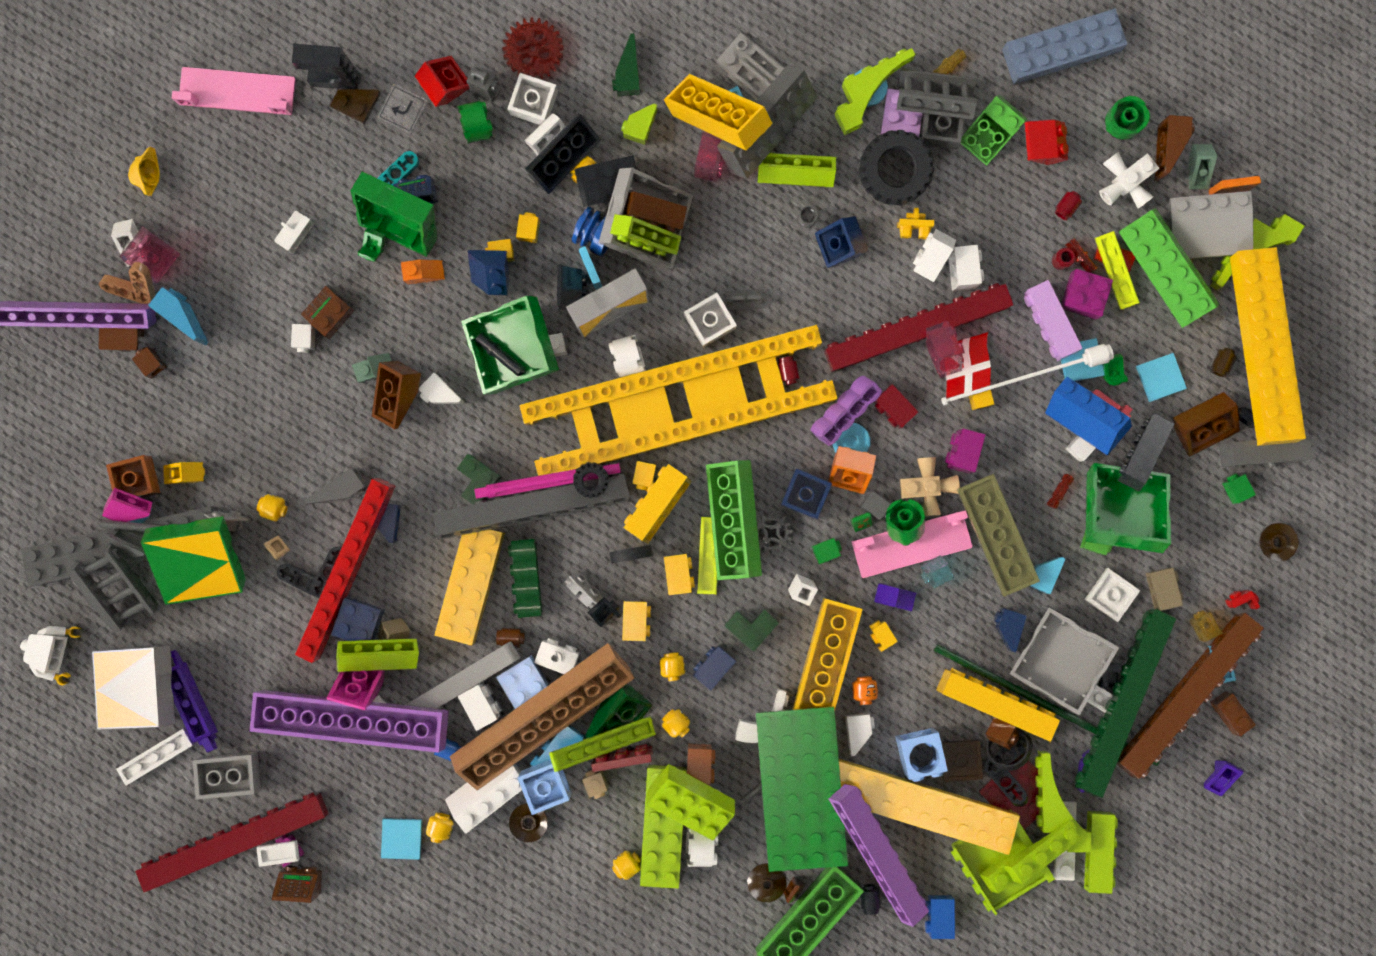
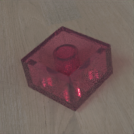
[694,131,724,183]
[119,226,180,284]
[926,321,965,378]

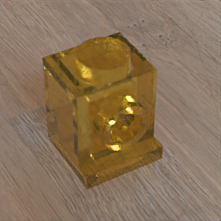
[1189,610,1223,642]

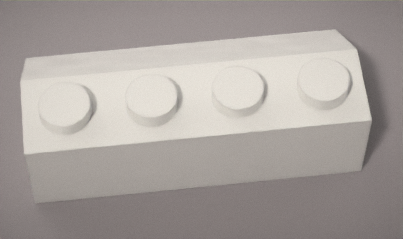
[445,763,522,834]

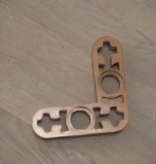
[99,262,156,304]

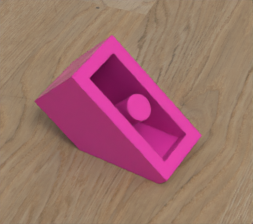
[102,488,152,522]

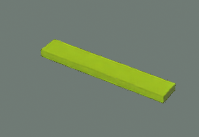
[549,716,656,772]

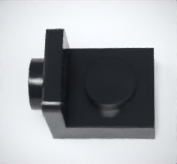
[1238,407,1255,428]

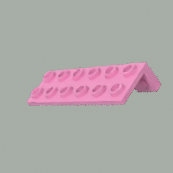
[172,67,296,115]
[851,510,972,578]

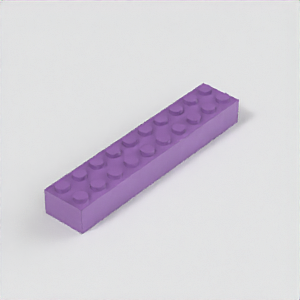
[250,690,449,753]

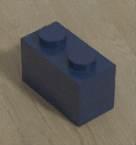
[693,645,736,691]

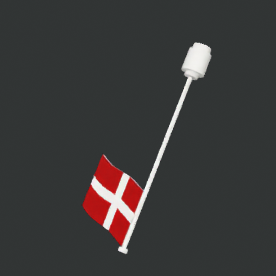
[941,332,1114,405]

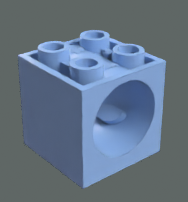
[895,728,948,782]
[517,759,572,815]

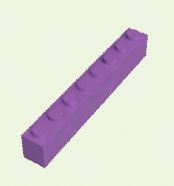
[0,301,156,329]
[829,784,929,927]

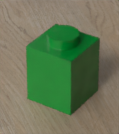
[1222,473,1256,504]
[811,538,842,564]

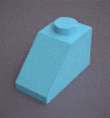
[1030,557,1065,594]

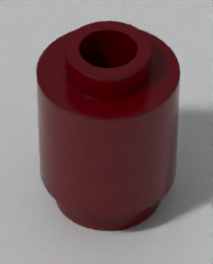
[1054,191,1082,221]
[1052,248,1075,270]
[777,356,800,385]

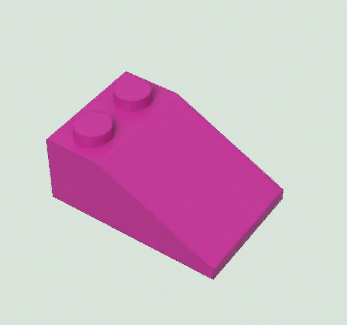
[327,670,385,710]

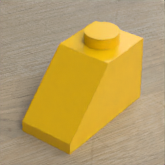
[163,462,205,484]

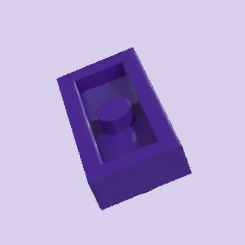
[874,583,916,611]
[1204,760,1244,796]

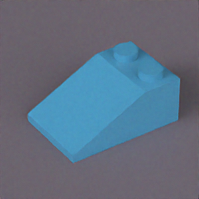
[148,287,208,345]

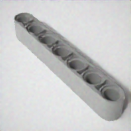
[406,641,521,709]

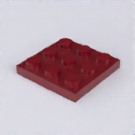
[591,744,653,772]
[979,759,1061,830]

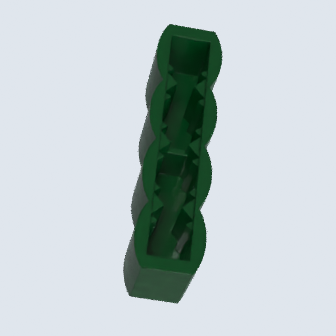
[508,539,542,618]

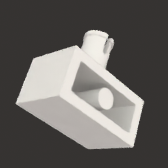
[534,638,580,674]

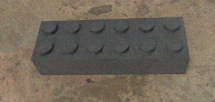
[717,65,817,179]

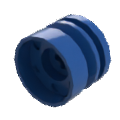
[572,206,608,257]

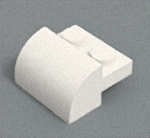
[525,113,566,156]

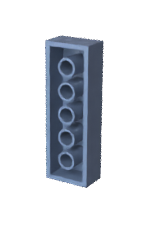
[1002,8,1127,85]

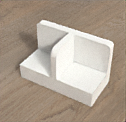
[274,211,314,254]

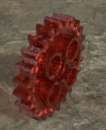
[502,17,564,79]

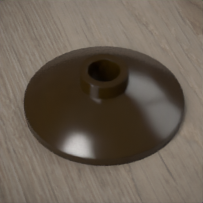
[1259,523,1299,561]
[509,803,548,843]
[747,863,786,902]

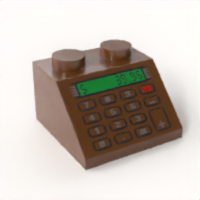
[301,286,355,339]
[272,865,322,903]

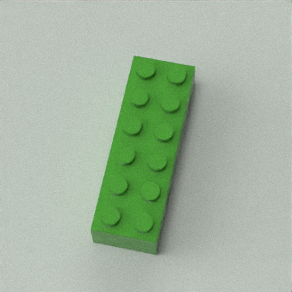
[1119,208,1219,328]
[706,460,762,580]
[756,867,864,956]

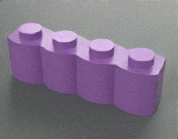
[810,376,882,446]

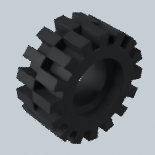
[573,462,609,498]

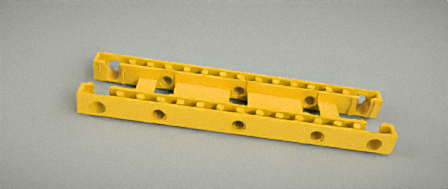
[519,325,837,476]

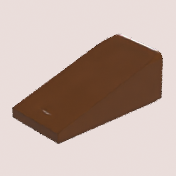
[784,877,806,903]

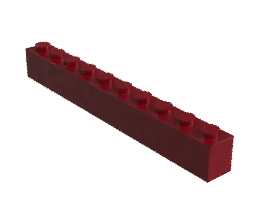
[824,283,1013,372]
[135,792,329,893]

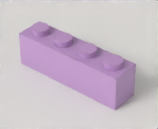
[1024,280,1083,361]

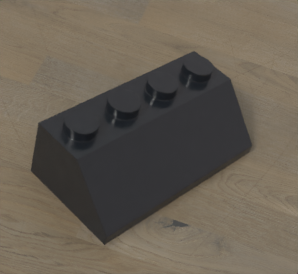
[525,113,601,194]

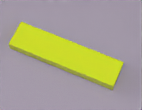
[1094,231,1139,310]
[697,517,717,594]

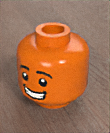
[852,676,878,705]

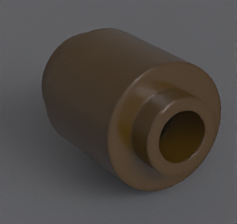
[1211,348,1237,378]

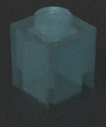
[920,555,954,589]

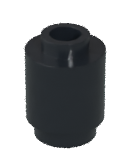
[860,884,881,915]

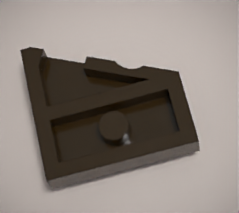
[330,89,381,124]

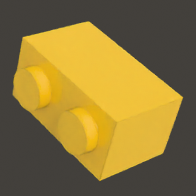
[664,554,695,595]
[622,601,651,641]

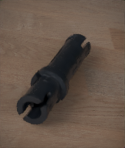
[475,333,526,377]

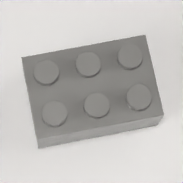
[193,752,261,800]

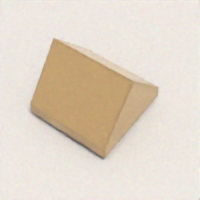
[263,535,290,561]

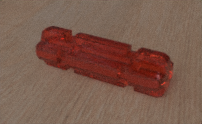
[1047,474,1074,509]

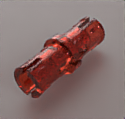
[1065,238,1098,273]

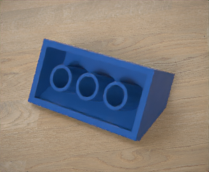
[1045,377,1132,456]

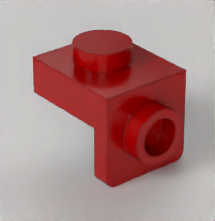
[1225,590,1260,610]

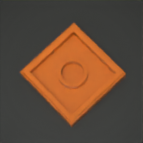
[1209,176,1261,195]

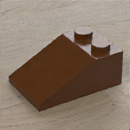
[1154,115,1195,182]
[372,361,421,430]

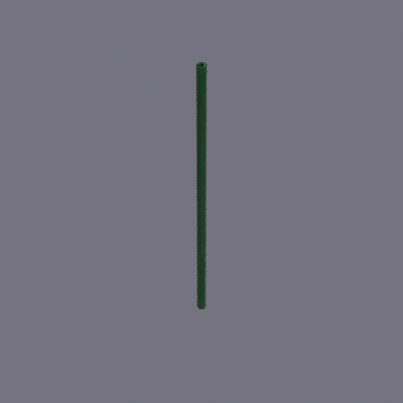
[933,644,1160,766]

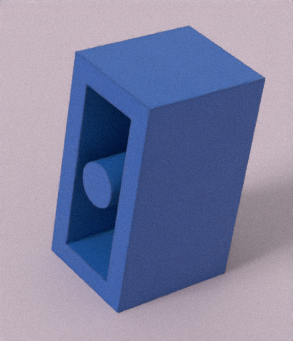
[925,895,955,939]

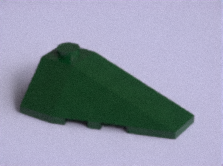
[583,684,653,740]

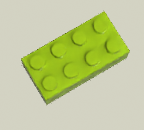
[646,764,735,841]

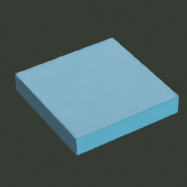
[579,246,602,290]
[1061,338,1105,382]
[1136,353,1187,402]
[381,818,422,859]

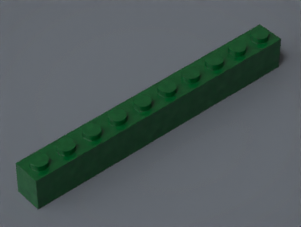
[1075,609,1176,798]

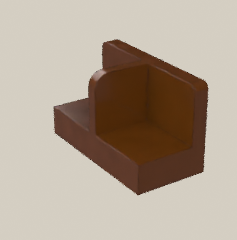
[98,328,144,352]

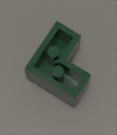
[457,454,502,505]
[724,609,779,652]

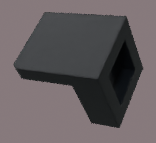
[1099,663,1122,688]

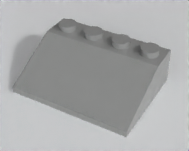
[1168,191,1253,259]

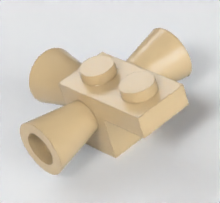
[900,457,960,516]

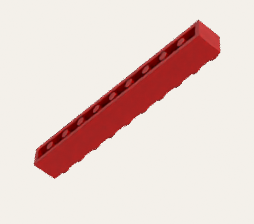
[295,478,396,663]

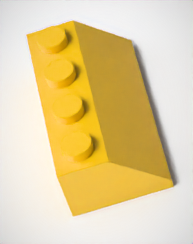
[623,464,692,544]

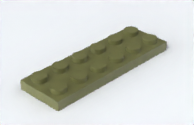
[957,474,1040,597]

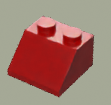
[415,56,470,107]
[1025,120,1069,165]

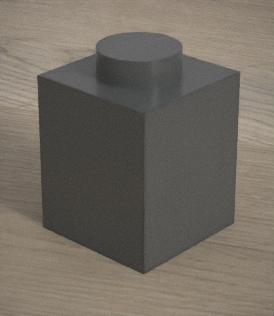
[860,491,891,520]

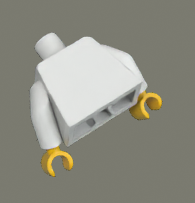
[20,626,81,686]

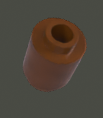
[496,628,525,648]

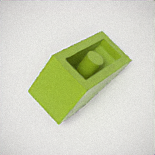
[621,104,658,145]

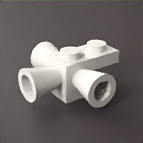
[1099,152,1159,209]

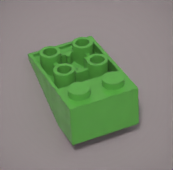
[961,95,1027,166]

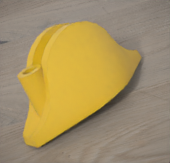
[128,146,160,196]

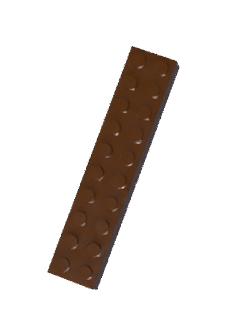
[1116,613,1264,779]

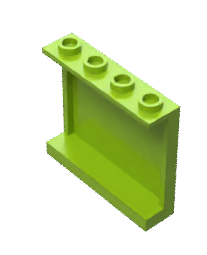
[951,809,1055,915]

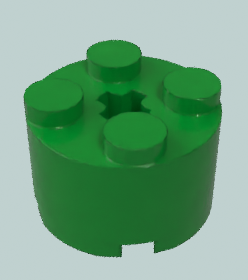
[1105,96,1150,140]
[457,101,493,144]
[886,499,925,546]

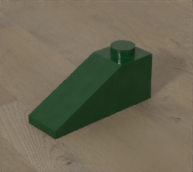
[612,33,640,97]

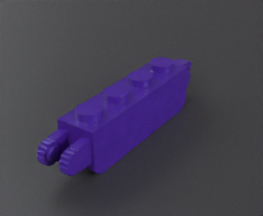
[171,650,218,753]

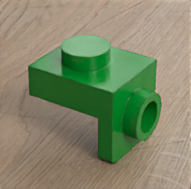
[358,228,386,262]
[1102,354,1128,386]

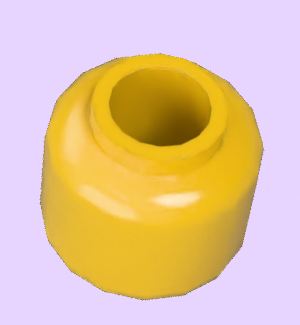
[257,494,288,521]
[659,652,686,681]
[662,709,690,738]
[426,813,453,843]
[612,850,641,880]

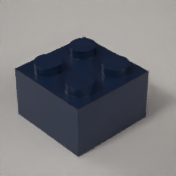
[780,469,832,520]
[331,597,385,641]

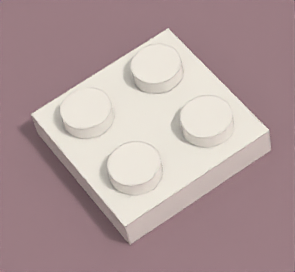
[1085,568,1140,622]

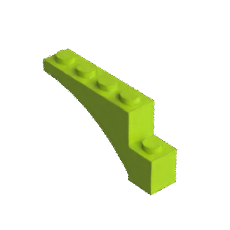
[834,48,915,136]
[1210,214,1304,290]
[1035,751,1091,852]
[980,820,1083,894]

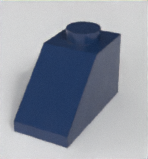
[378,504,401,543]
[994,608,1027,653]

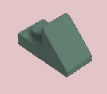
[352,353,392,383]

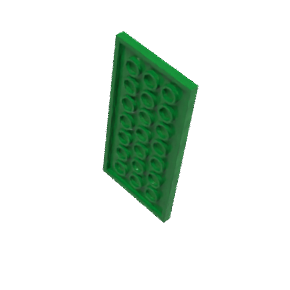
[756,706,848,872]

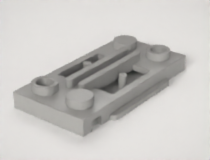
[716,33,784,101]

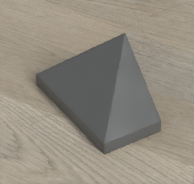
[108,529,145,559]

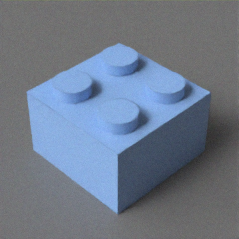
[496,655,549,709]

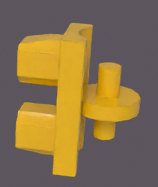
[897,208,934,239]

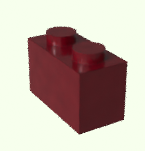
[874,384,918,429]

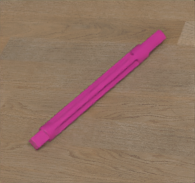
[474,463,620,499]

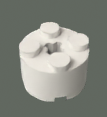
[609,335,645,377]
[686,828,718,867]

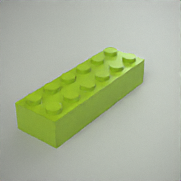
[640,765,686,889]

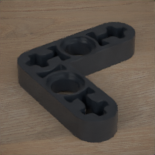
[277,546,342,598]
[984,734,1033,807]

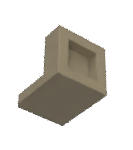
[378,618,410,640]

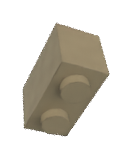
[1145,567,1184,611]

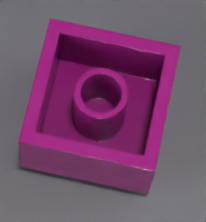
[1061,269,1113,320]
[945,428,985,474]

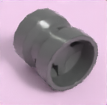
[797,205,818,228]

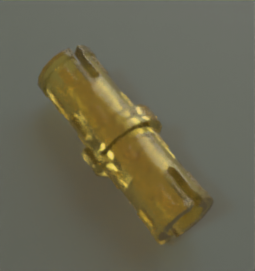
[932,48,967,74]

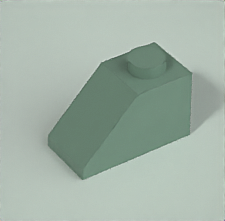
[1189,144,1217,189]

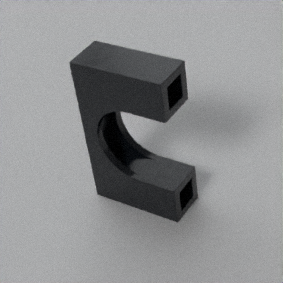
[292,43,361,89]

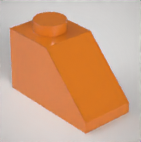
[401,259,445,285]

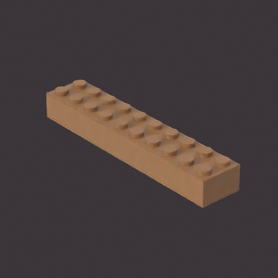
[450,643,634,791]

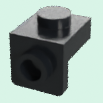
[587,597,621,627]

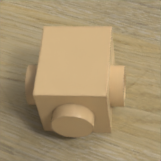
[582,770,608,799]

